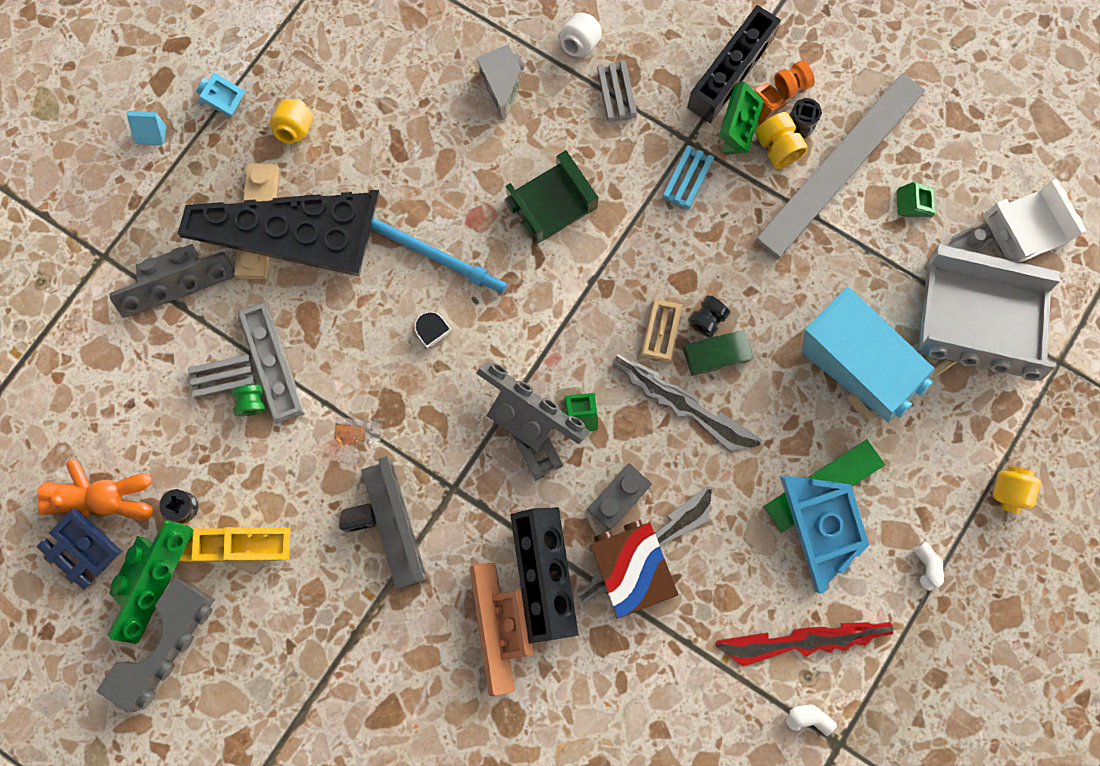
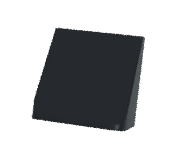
[339,503,376,533]

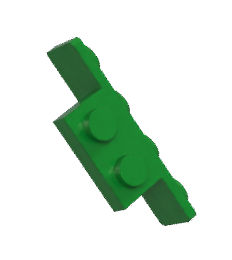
[108,520,194,644]

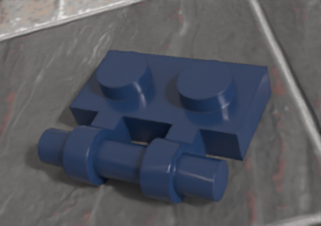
[36,508,123,590]

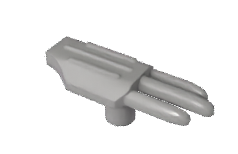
[947,223,996,253]

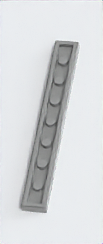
[755,73,925,259]

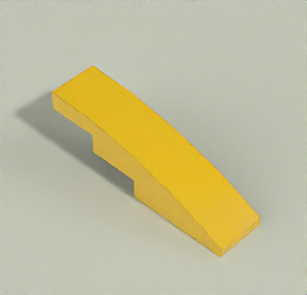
[179,527,291,562]

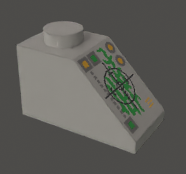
[477,44,524,119]

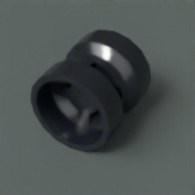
[789,98,822,138]
[688,295,731,338]

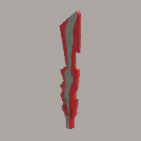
[716,622,894,667]

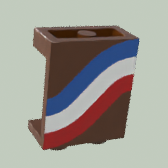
[590,519,679,619]

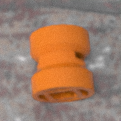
[774,60,815,100]

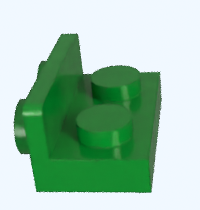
[719,82,764,155]

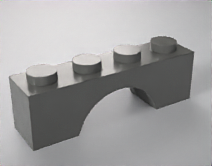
[96,578,215,713]

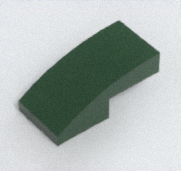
[682,330,754,376]

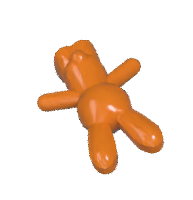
[37,459,154,521]

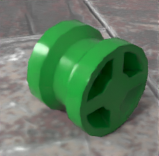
[230,385,265,417]

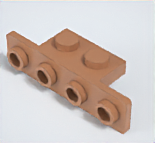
[470,563,534,696]

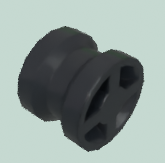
[159,489,199,523]

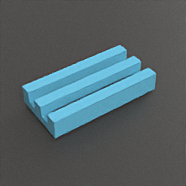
[662,145,714,210]

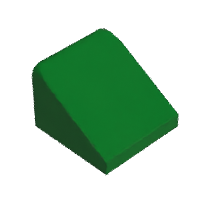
[897,182,935,217]
[564,393,598,431]

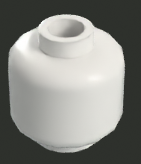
[559,13,602,57]

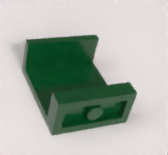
[504,150,598,244]

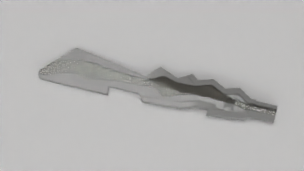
[612,354,762,451]
[577,487,712,604]

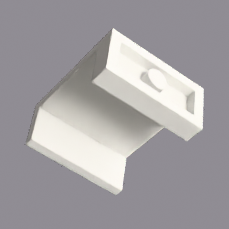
[983,179,1087,263]

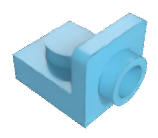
[196,72,245,118]

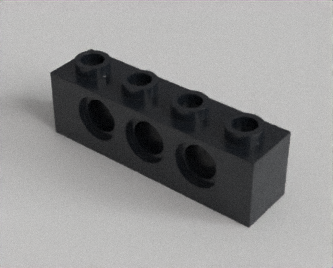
[687,5,781,124]
[510,507,579,644]

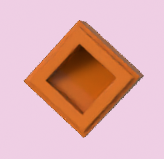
[754,83,788,124]

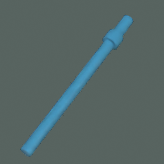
[371,218,508,294]

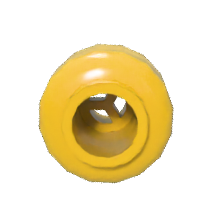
[270,99,313,144]
[993,465,1041,514]

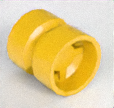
[755,112,808,169]

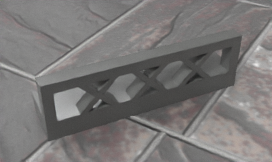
[361,456,428,590]

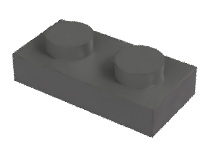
[587,463,652,531]

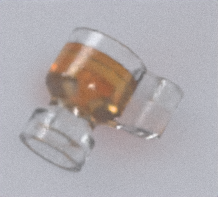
[334,418,382,464]

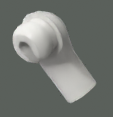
[786,704,837,736]

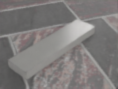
[237,301,305,424]

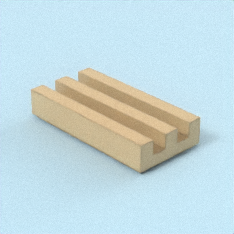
[640,298,683,364]

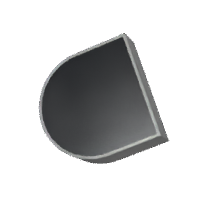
[415,312,452,349]

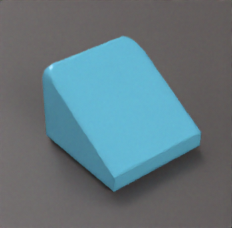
[127,111,166,145]

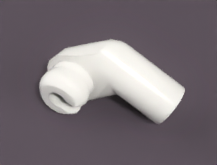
[913,541,944,591]

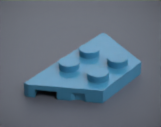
[780,475,869,594]

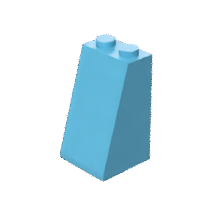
[802,286,935,423]

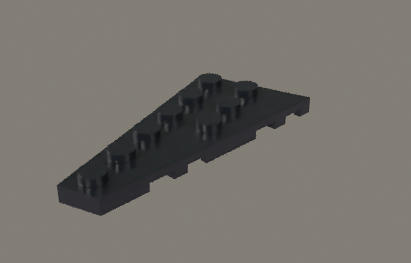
[178,190,380,277]

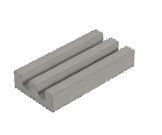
[597,60,637,122]
[188,355,255,399]

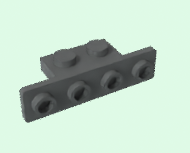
[109,244,235,318]
[476,362,590,451]

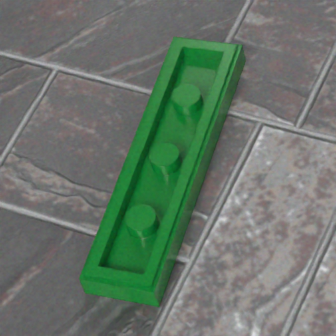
[763,439,885,533]

